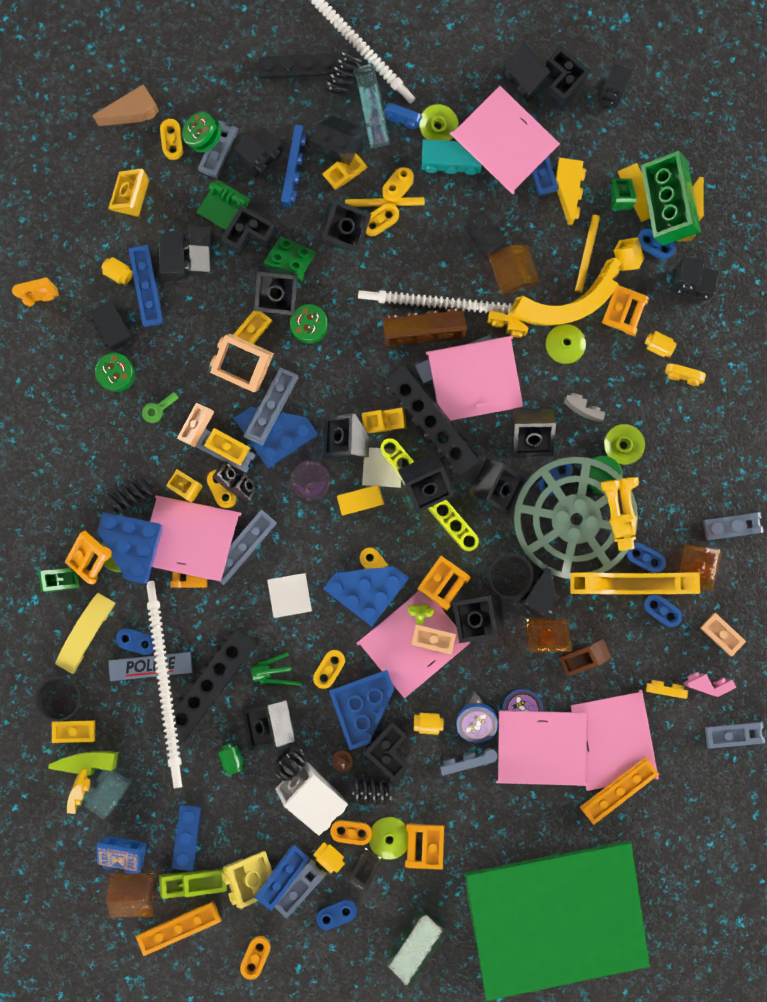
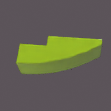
[48,751,119,776]
[159,869,227,899]

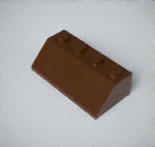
[383,308,467,347]

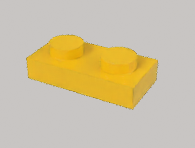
[233,311,272,352]
[204,428,251,466]
[52,720,95,743]

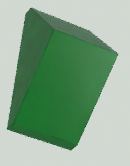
[611,179,637,210]
[38,568,80,593]

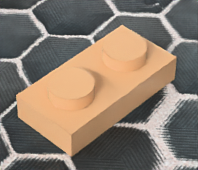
[177,403,214,447]
[700,613,746,656]
[411,625,456,655]

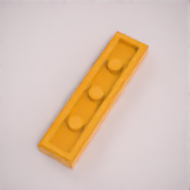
[580,757,659,825]
[136,901,222,956]

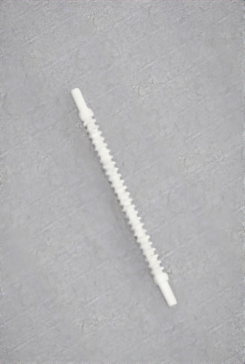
[309,0,415,103]
[358,290,512,314]
[147,581,182,788]

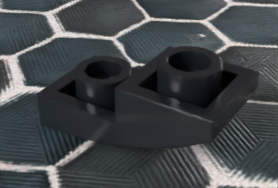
[212,461,258,501]

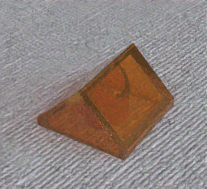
[490,245,540,295]
[678,544,723,592]
[526,619,572,652]
[106,873,153,918]

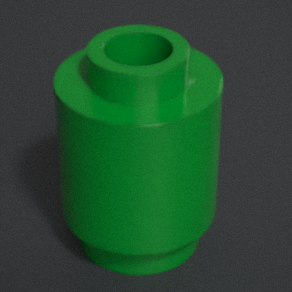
[218,743,244,775]

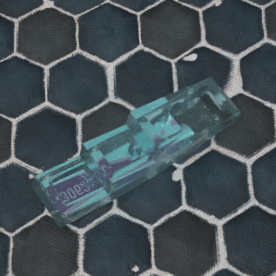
[354,64,390,149]

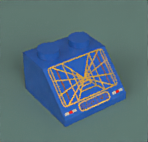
[97,836,147,874]

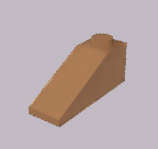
[92,85,159,126]

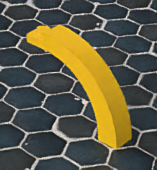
[508,258,621,326]
[570,572,700,594]

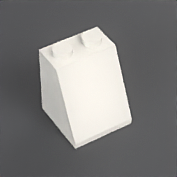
[275,762,348,835]

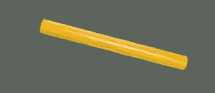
[345,197,425,207]
[575,215,600,293]

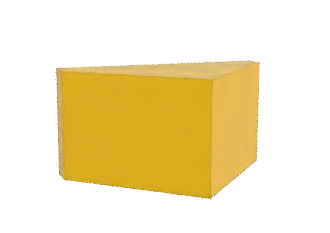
[166,469,203,503]

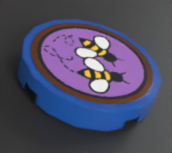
[502,689,543,712]
[456,703,498,743]

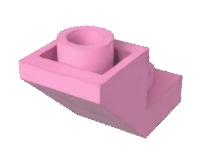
[683,672,736,697]

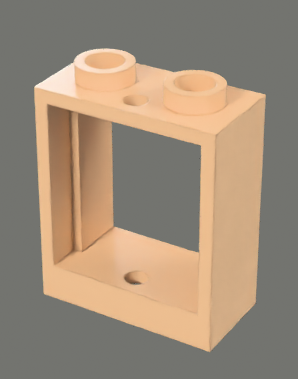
[210,334,274,392]

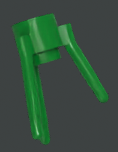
[252,653,303,686]

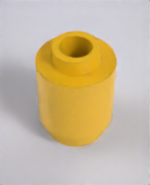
[102,257,133,285]
[644,331,677,358]
[414,713,444,735]
[313,842,345,873]

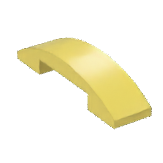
[55,593,116,674]

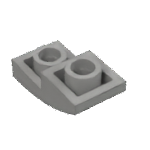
[564,393,605,423]

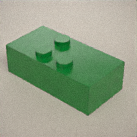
[641,151,701,246]

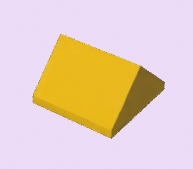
[109,169,149,217]

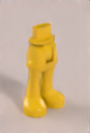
[601,477,639,551]

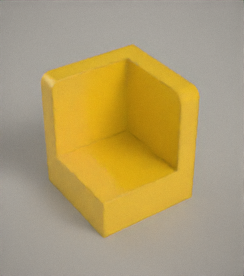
[614,237,644,271]

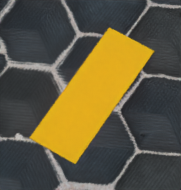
[617,163,650,222]

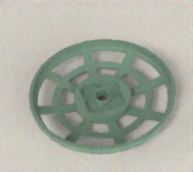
[514,457,638,579]

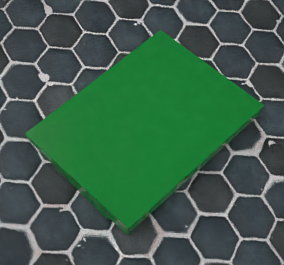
[464,841,650,1001]

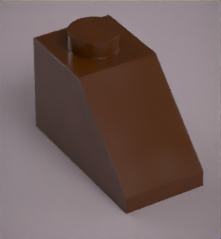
[559,639,612,676]

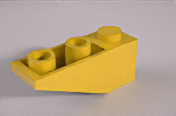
[555,158,586,225]

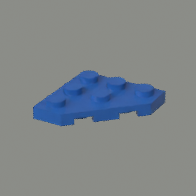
[234,407,318,469]
[97,512,163,585]
[324,565,409,627]
[329,669,394,750]

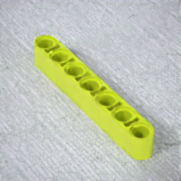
[381,438,479,552]

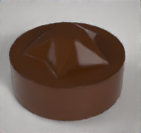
[332,750,353,772]

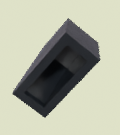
[189,226,214,273]

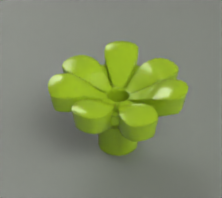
[407,603,434,625]

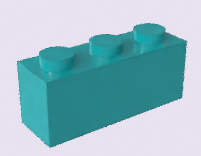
[421,140,482,175]

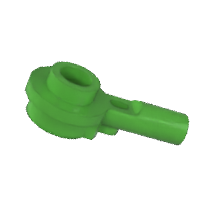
[142,392,179,423]

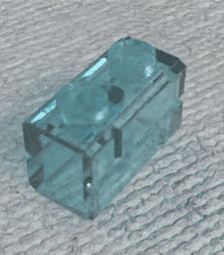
[84,770,131,819]

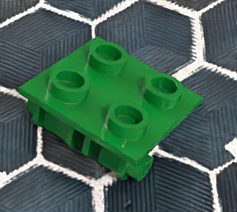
[196,180,251,230]
[263,236,316,282]

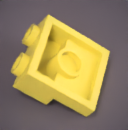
[222,851,272,908]

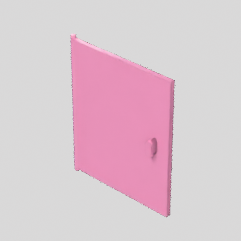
[450,86,560,194]
[426,336,523,420]
[150,495,241,582]
[357,591,470,698]
[570,690,659,791]
[496,710,587,786]

